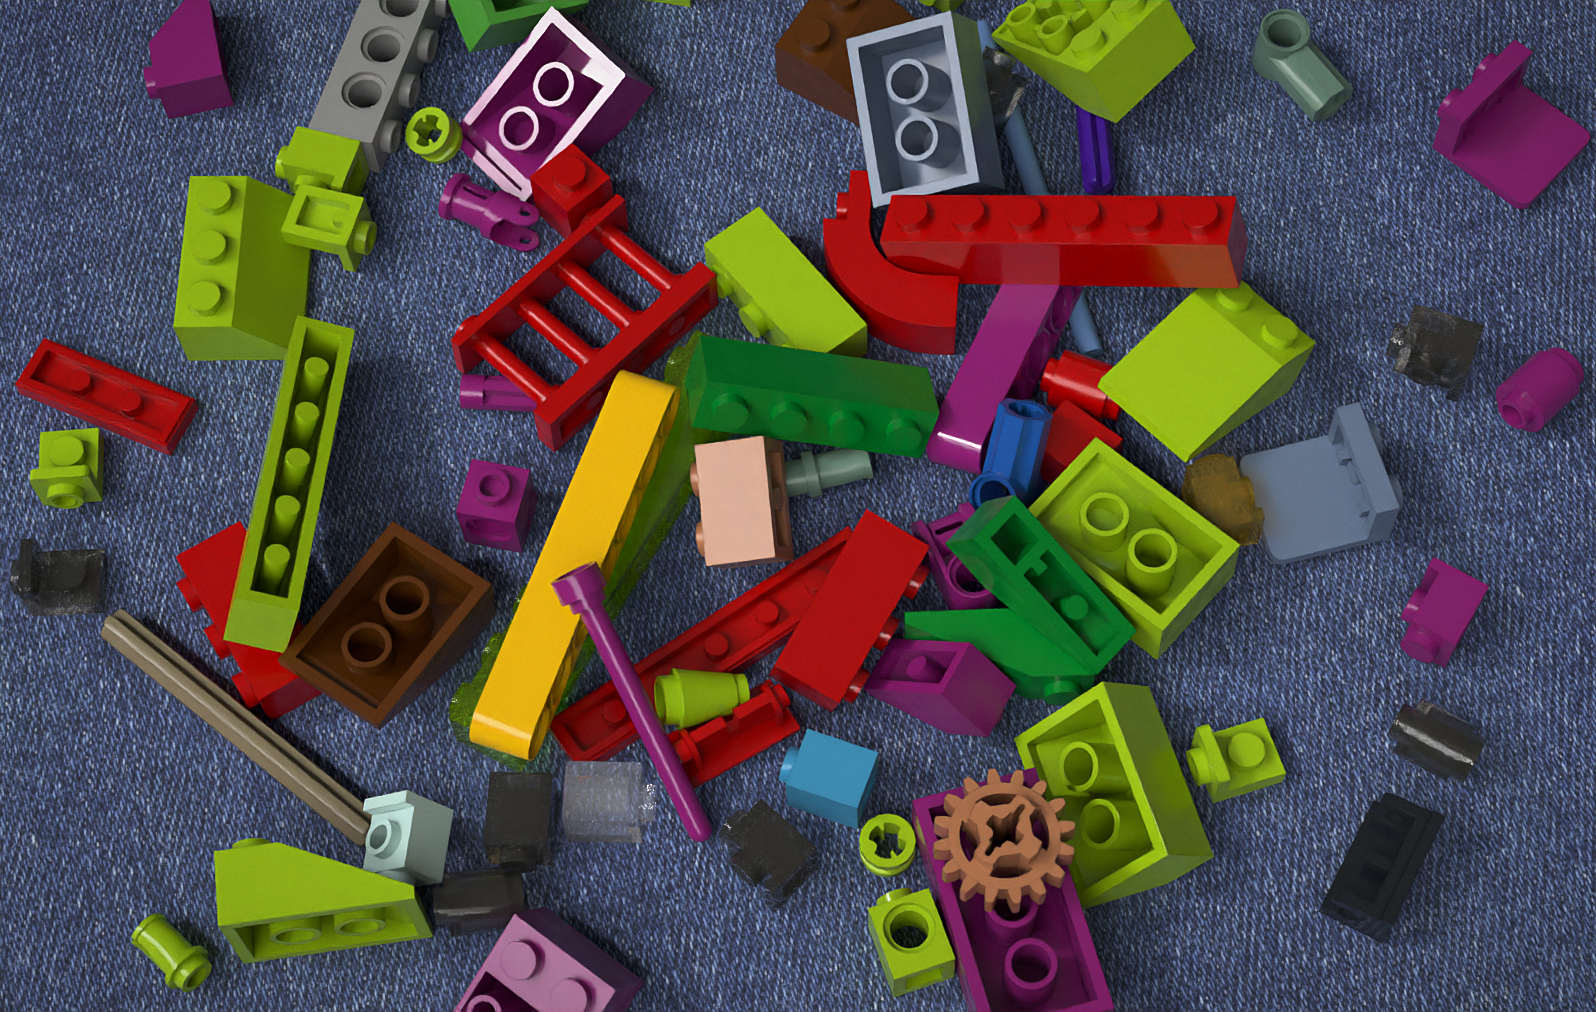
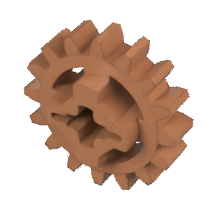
[933,769,1075,913]

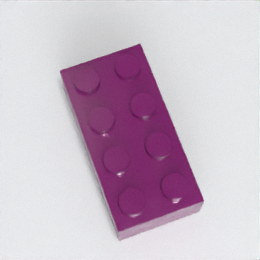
[912,767,1115,1012]

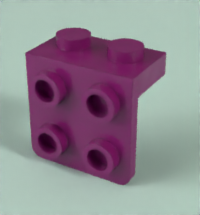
[1432,39,1590,209]

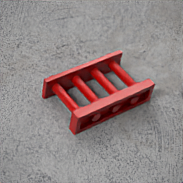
[451,194,718,453]

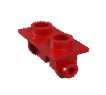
[668,679,801,789]

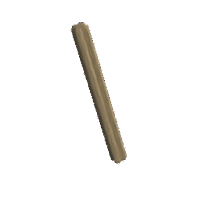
[100,609,372,847]

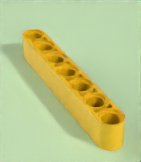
[469,370,681,762]

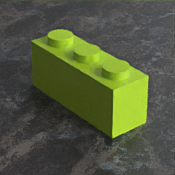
[704,206,868,358]

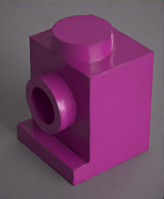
[1400,557,1489,668]

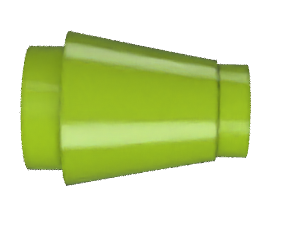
[654,668,750,730]

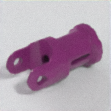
[438,172,539,252]

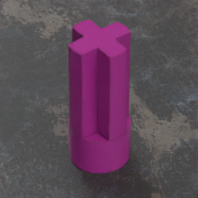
[460,374,546,412]

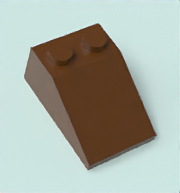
[775,0,917,126]
[278,521,496,730]

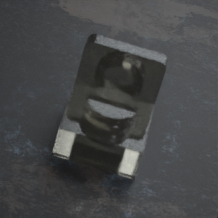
[10,538,108,616]

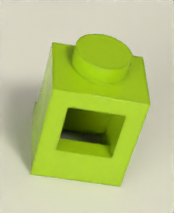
[275,126,370,196]

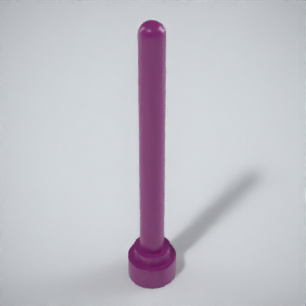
[550,561,712,842]

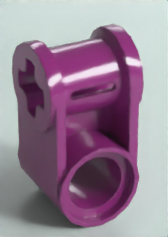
[911,501,1000,610]

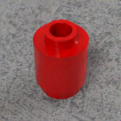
[1040,349,1122,423]

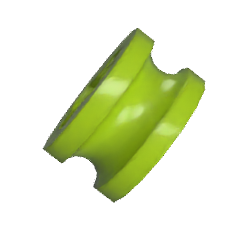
[405,107,463,164]
[859,813,916,878]

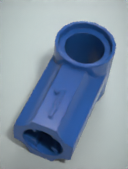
[969,398,1053,511]

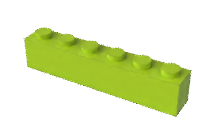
[223,315,355,653]

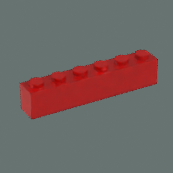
[880,195,1248,288]

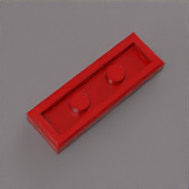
[15,338,199,456]

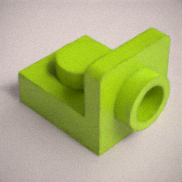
[281,183,377,272]
[30,428,104,509]
[1186,717,1286,803]

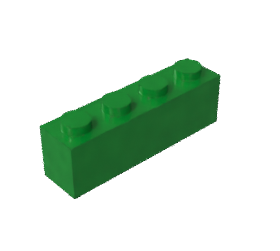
[684,335,939,458]

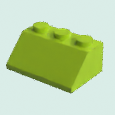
[173,176,313,361]
[1014,681,1214,910]

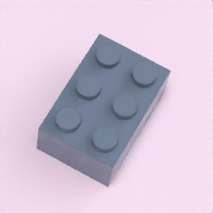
[846,11,1005,211]

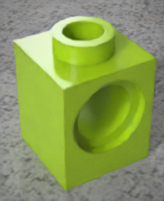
[868,888,955,997]

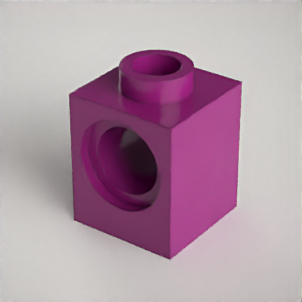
[456,459,538,553]

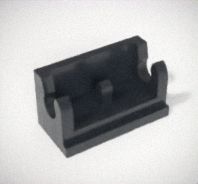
[1318,792,1446,944]

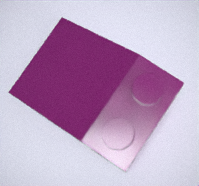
[459,6,655,204]

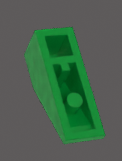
[945,495,1137,675]
[904,608,1095,706]

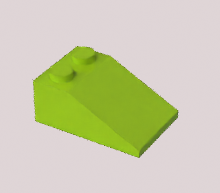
[1097,280,1316,463]
[1028,437,1240,660]
[214,838,433,964]

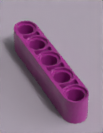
[926,284,1085,475]

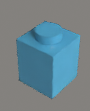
[779,728,879,829]

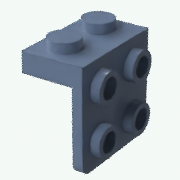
[1239,402,1403,565]

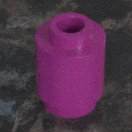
[1496,347,1584,432]

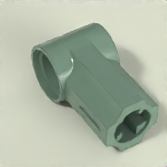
[1251,9,1354,122]

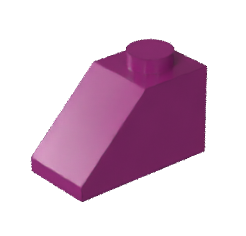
[143,0,234,119]
[863,639,1016,737]

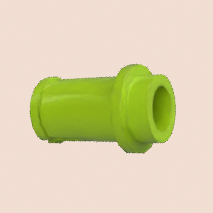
[131,912,212,993]

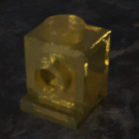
[1181,454,1265,547]

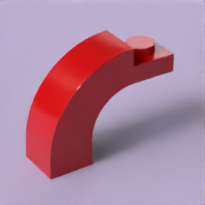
[823,170,959,355]

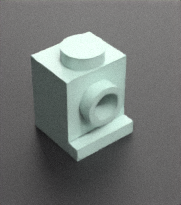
[363,790,454,887]

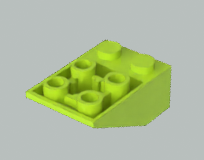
[991,0,1196,123]

